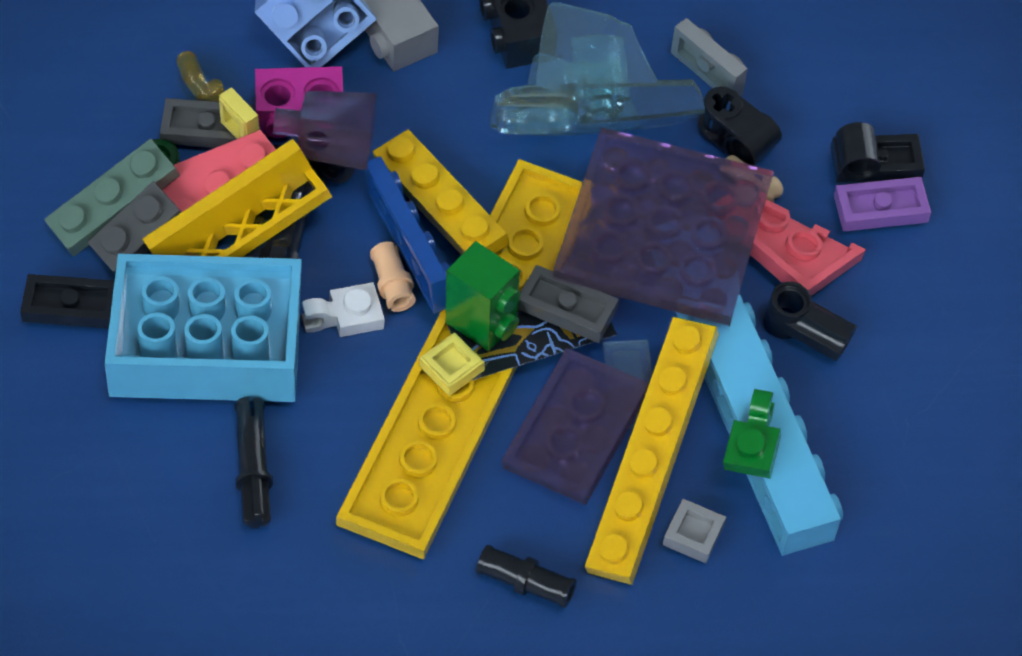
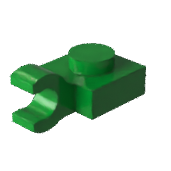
[723,389,781,479]

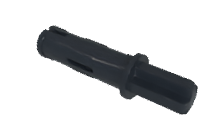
[234,397,273,529]

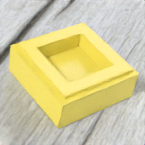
[219,87,259,139]
[419,332,485,396]

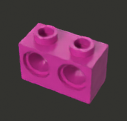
[255,66,345,138]

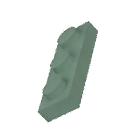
[44,138,180,257]

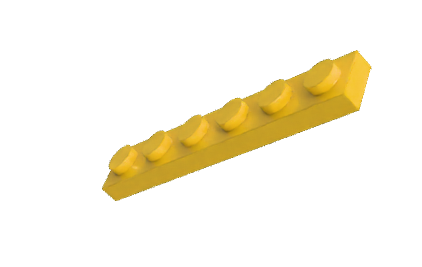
[584,317,719,585]

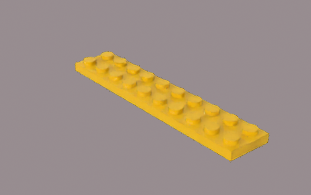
[336,159,600,560]

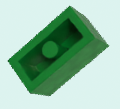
[445,241,521,352]

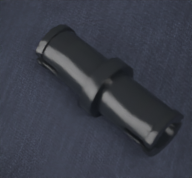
[476,545,577,608]

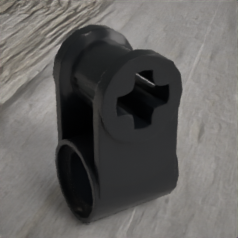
[697,86,782,168]

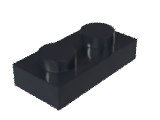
[20,274,115,329]

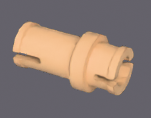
[370,241,416,312]

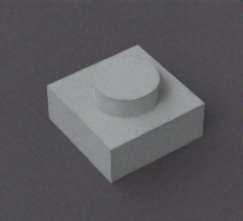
[663,499,726,563]

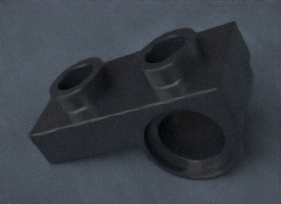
[830,122,925,183]

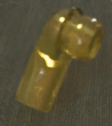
[176,51,224,102]

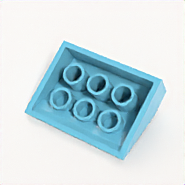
[105,254,302,402]

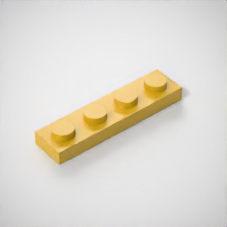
[372,129,509,255]

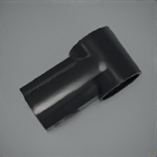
[764,282,857,361]

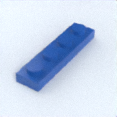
[364,156,449,314]

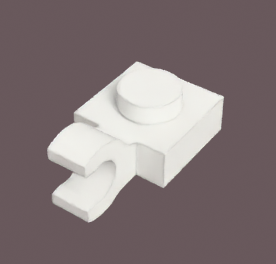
[301,282,385,337]

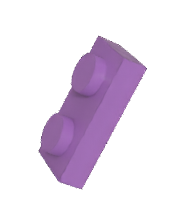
[834,177,931,231]

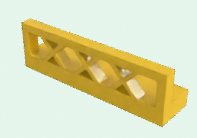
[142,139,332,257]

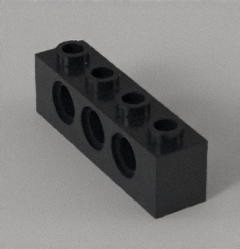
[479,0,558,69]

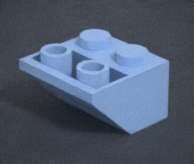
[254,0,377,67]

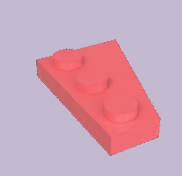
[162,130,276,212]
[708,187,866,296]

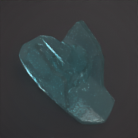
[489,2,705,136]

